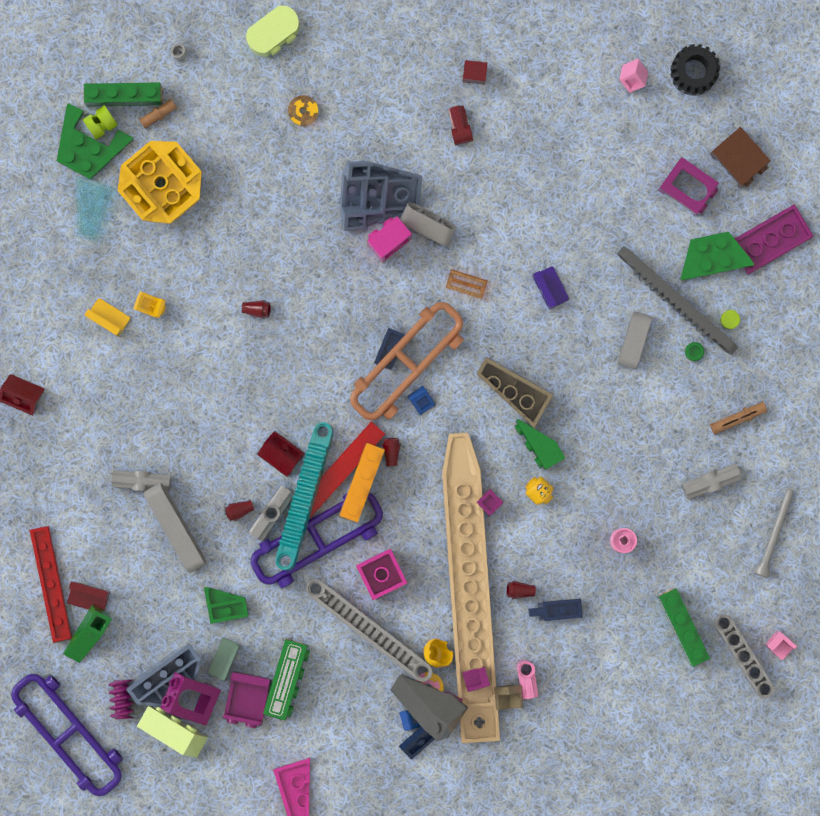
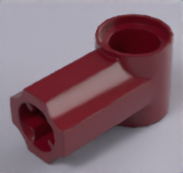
[448,105,473,146]

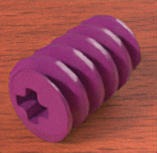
[108,679,135,719]

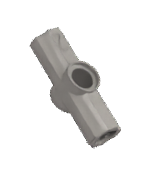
[682,464,742,499]
[111,470,171,492]
[249,485,294,542]

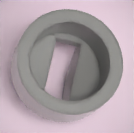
[171,44,188,61]

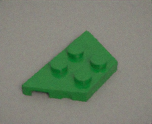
[681,231,754,281]

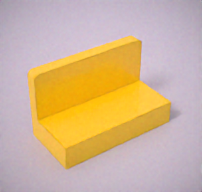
[84,298,130,337]

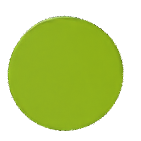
[720,310,740,330]

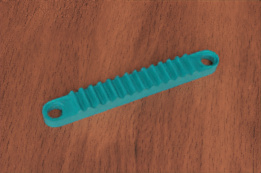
[275,422,334,571]

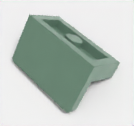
[208,637,241,681]

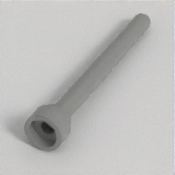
[753,489,794,578]

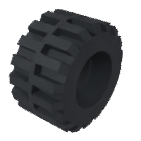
[670,44,720,96]

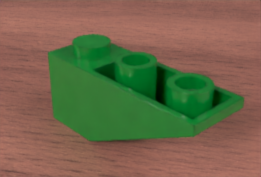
[514,419,565,470]
[63,604,112,663]

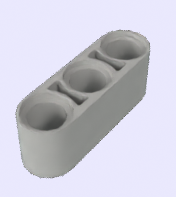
[400,202,457,246]
[617,311,652,369]

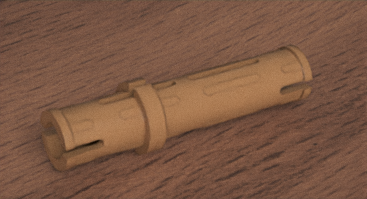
[710,401,767,435]

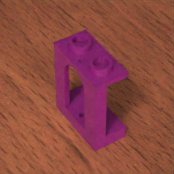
[658,157,719,216]
[160,672,221,726]

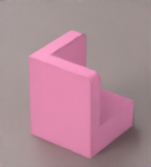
[619,58,648,93]
[765,631,797,660]

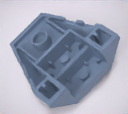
[340,161,422,231]

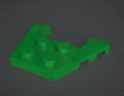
[56,103,134,180]

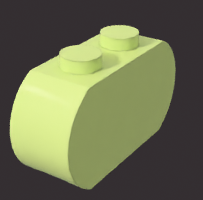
[246,5,300,57]

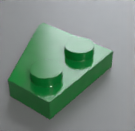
[204,587,249,624]

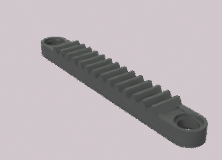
[617,246,738,355]

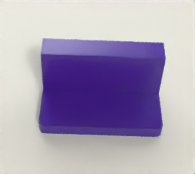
[532,266,569,310]

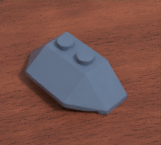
[126,643,201,707]

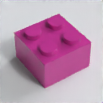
[367,216,412,263]
[356,548,407,600]

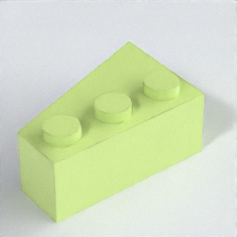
[137,706,208,758]

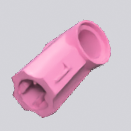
[516,659,539,699]

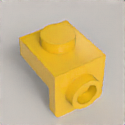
[133,291,166,318]

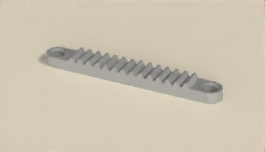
[306,579,433,682]

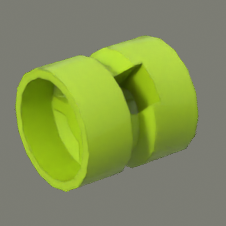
[82,105,118,140]

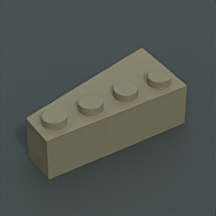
[477,357,553,428]

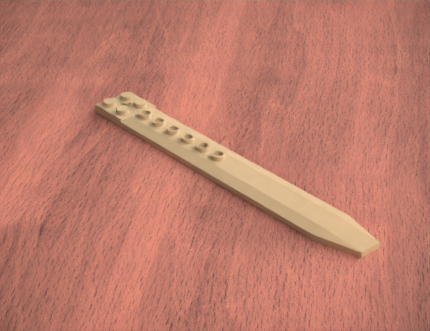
[442,433,500,743]

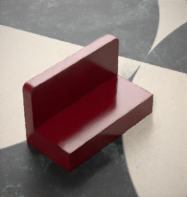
[0,374,44,416]
[257,431,305,477]
[67,581,110,611]

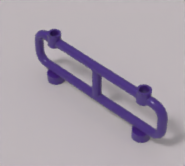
[250,492,383,589]
[11,674,123,796]

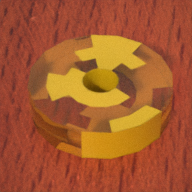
[288,95,318,126]

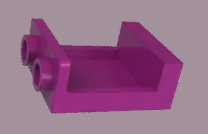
[223,671,271,728]

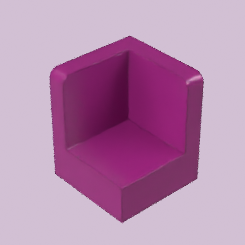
[476,489,503,516]
[462,666,490,692]

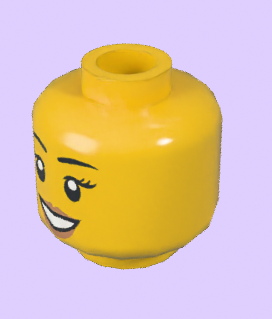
[525,477,554,505]

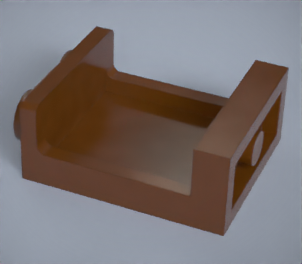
[710,126,771,188]

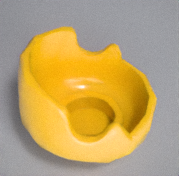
[423,638,453,668]

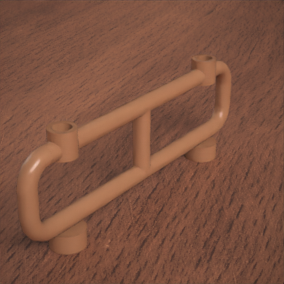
[350,302,464,420]

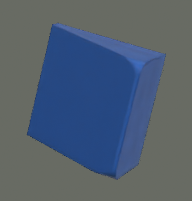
[407,386,436,415]
[399,710,421,731]

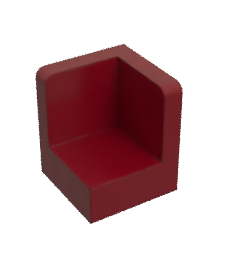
[463,60,488,85]

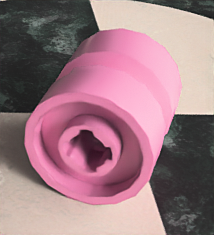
[610,528,637,553]

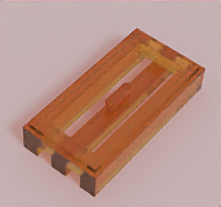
[446,269,488,299]

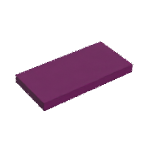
[735,204,814,275]

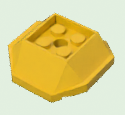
[117,141,202,224]

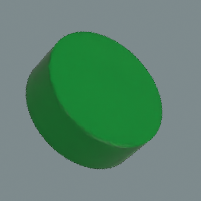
[685,342,704,362]

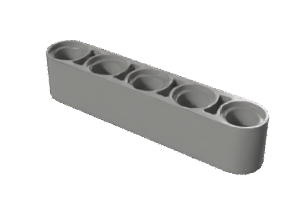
[143,483,207,573]
[714,614,774,698]

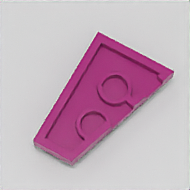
[273,757,310,816]

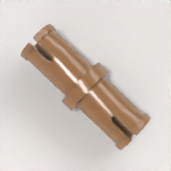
[139,99,178,129]

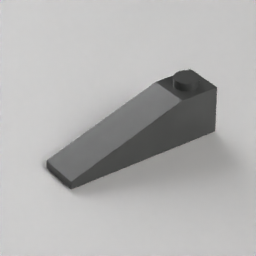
[390,674,468,741]

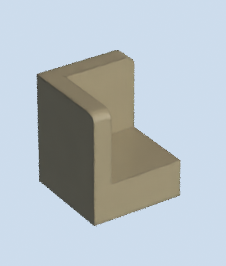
[494,685,523,710]

